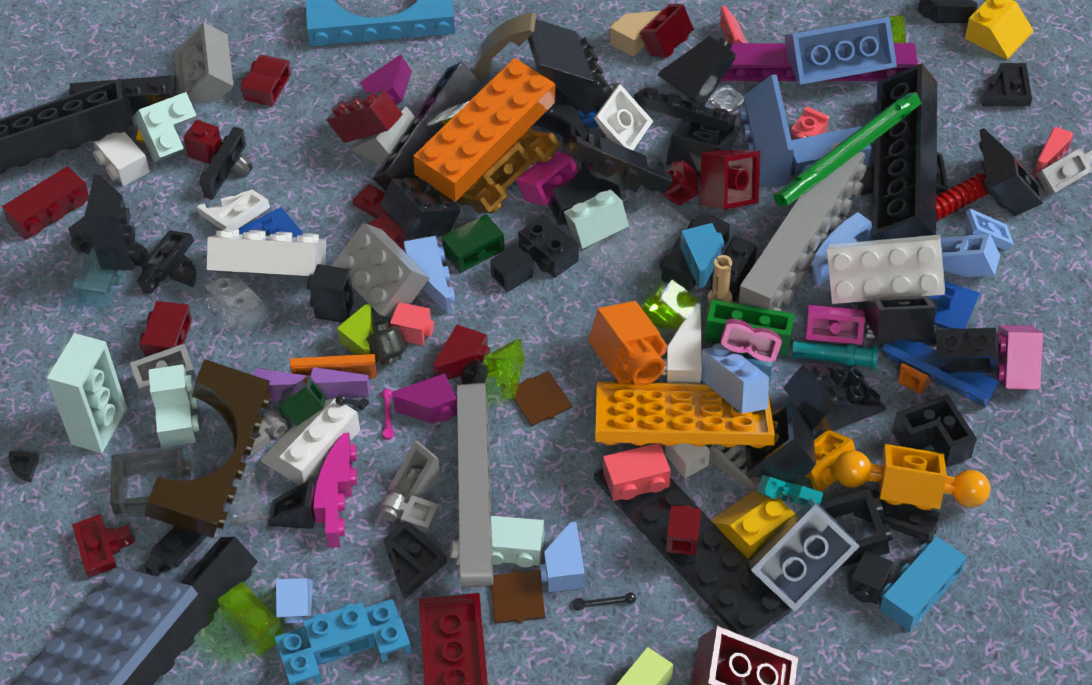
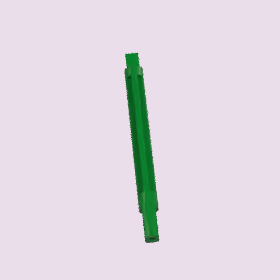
[774,92,922,206]

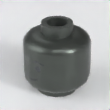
[366,322,406,365]

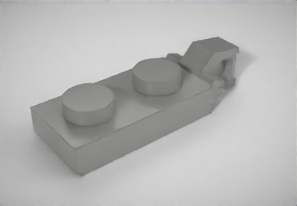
[1036,148,1092,196]

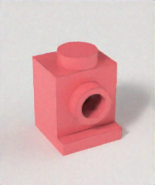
[790,106,829,140]

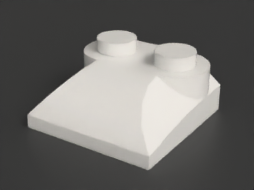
[594,84,653,150]

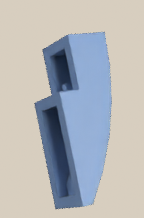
[811,212,874,286]

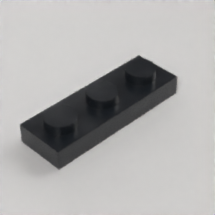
[199,127,246,199]

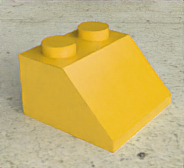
[965,0,1033,60]
[711,490,795,561]

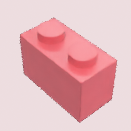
[603,443,671,501]

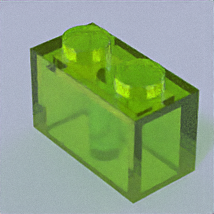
[218,582,283,656]

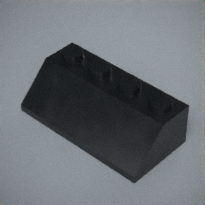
[69,75,176,116]

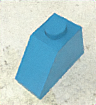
[680,223,724,288]

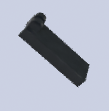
[854,488,941,543]

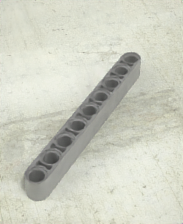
[457,383,493,588]

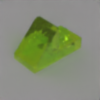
[484,339,525,399]

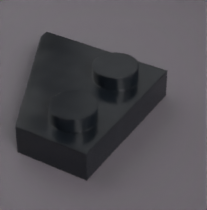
[981,63,1032,106]
[383,521,447,599]

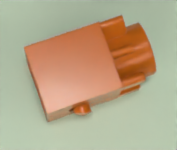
[588,301,668,386]

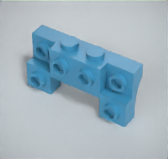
[275,599,412,685]

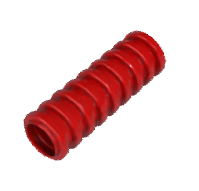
[936,172,989,222]

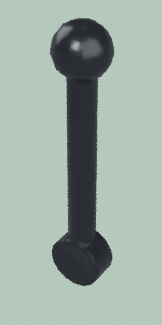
[335,395,369,410]
[573,592,636,611]

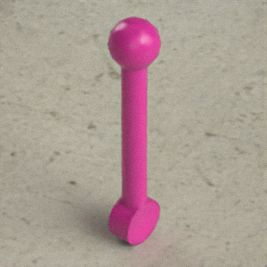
[381,389,394,440]

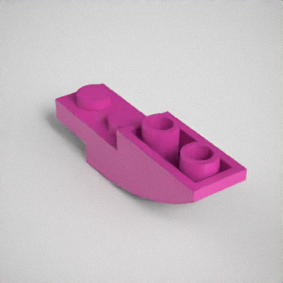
[313,433,357,548]

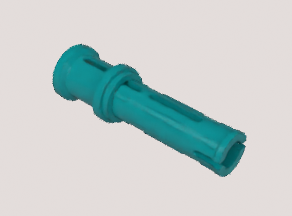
[792,340,879,371]

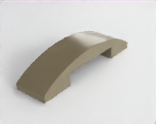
[473,12,536,81]

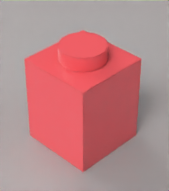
[390,302,435,346]

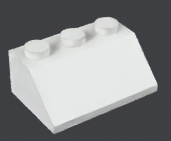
[261,398,360,485]

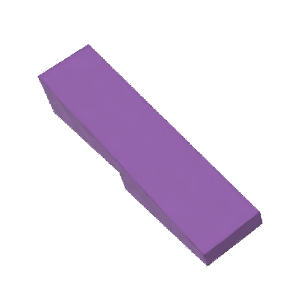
[253,367,370,401]

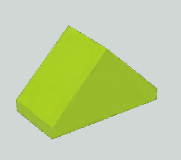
[337,304,374,355]

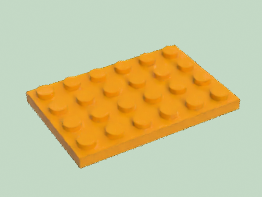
[595,382,775,448]

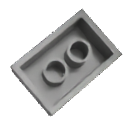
[332,223,430,318]

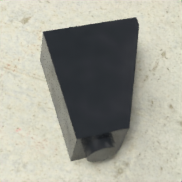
[657,36,738,104]

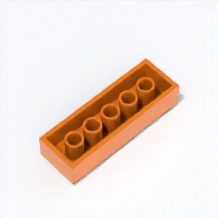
[414,58,555,202]

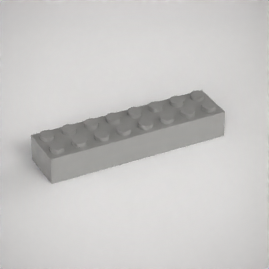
[739,142,866,311]

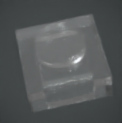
[709,84,744,114]

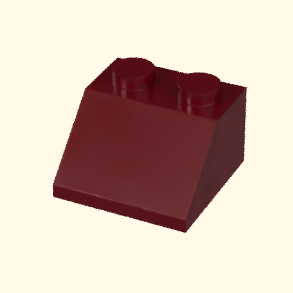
[700,150,760,210]

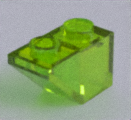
[641,280,699,330]

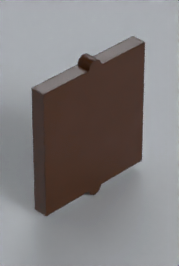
[508,371,573,427]
[491,570,545,624]

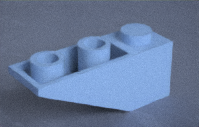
[404,236,455,314]

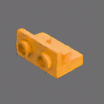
[805,430,855,492]

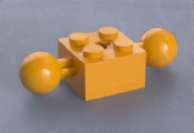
[833,444,991,510]

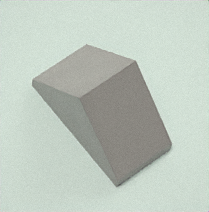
[388,441,441,503]

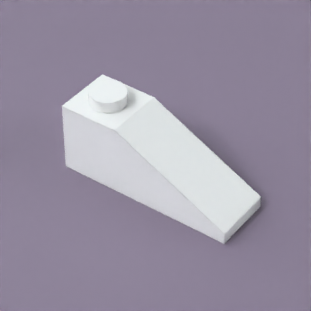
[662,304,702,384]

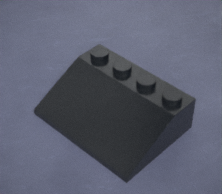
[528,19,609,115]

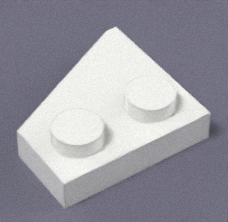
[197,190,270,231]

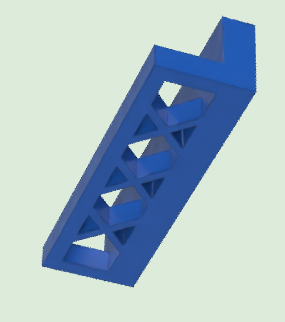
[882,340,999,408]

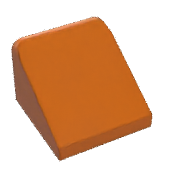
[897,363,931,394]

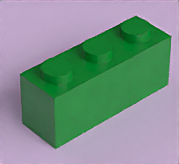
[705,299,795,356]

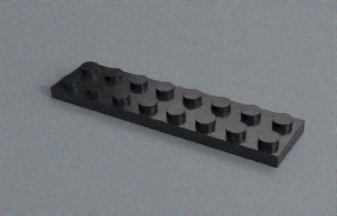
[594,446,792,639]

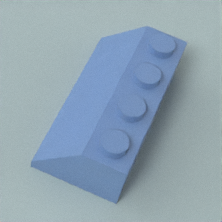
[784,17,897,85]
[739,75,794,187]

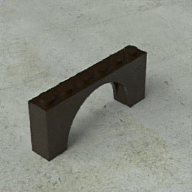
[144,359,272,538]

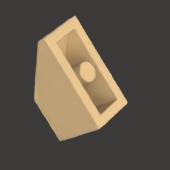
[609,11,661,57]

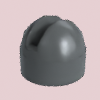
[230,154,253,177]

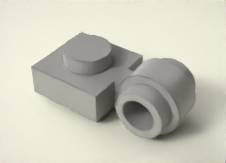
[229,410,288,458]
[379,492,439,534]

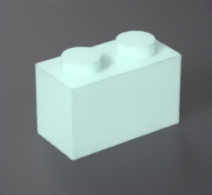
[564,189,629,249]
[491,516,545,567]

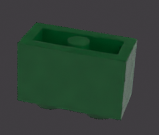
[441,214,505,273]

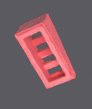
[1033,126,1073,179]

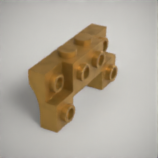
[457,128,561,214]

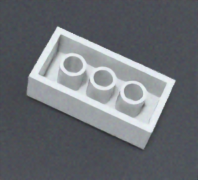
[207,229,326,276]
[827,235,945,304]

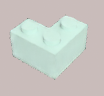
[133,92,196,163]
[149,364,200,448]

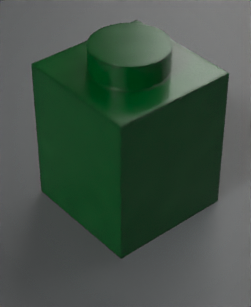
[279,375,327,426]

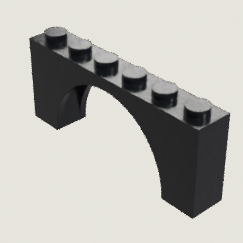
[533,86,621,225]

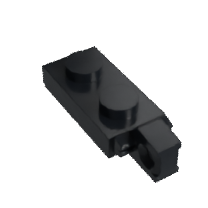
[137,230,195,294]
[144,526,207,577]

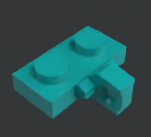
[758,475,823,506]

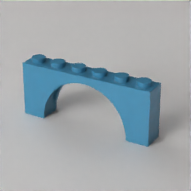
[306,0,455,46]

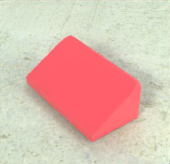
[720,6,746,43]

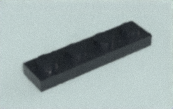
[633,87,737,132]

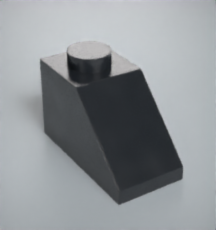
[918,0,978,23]

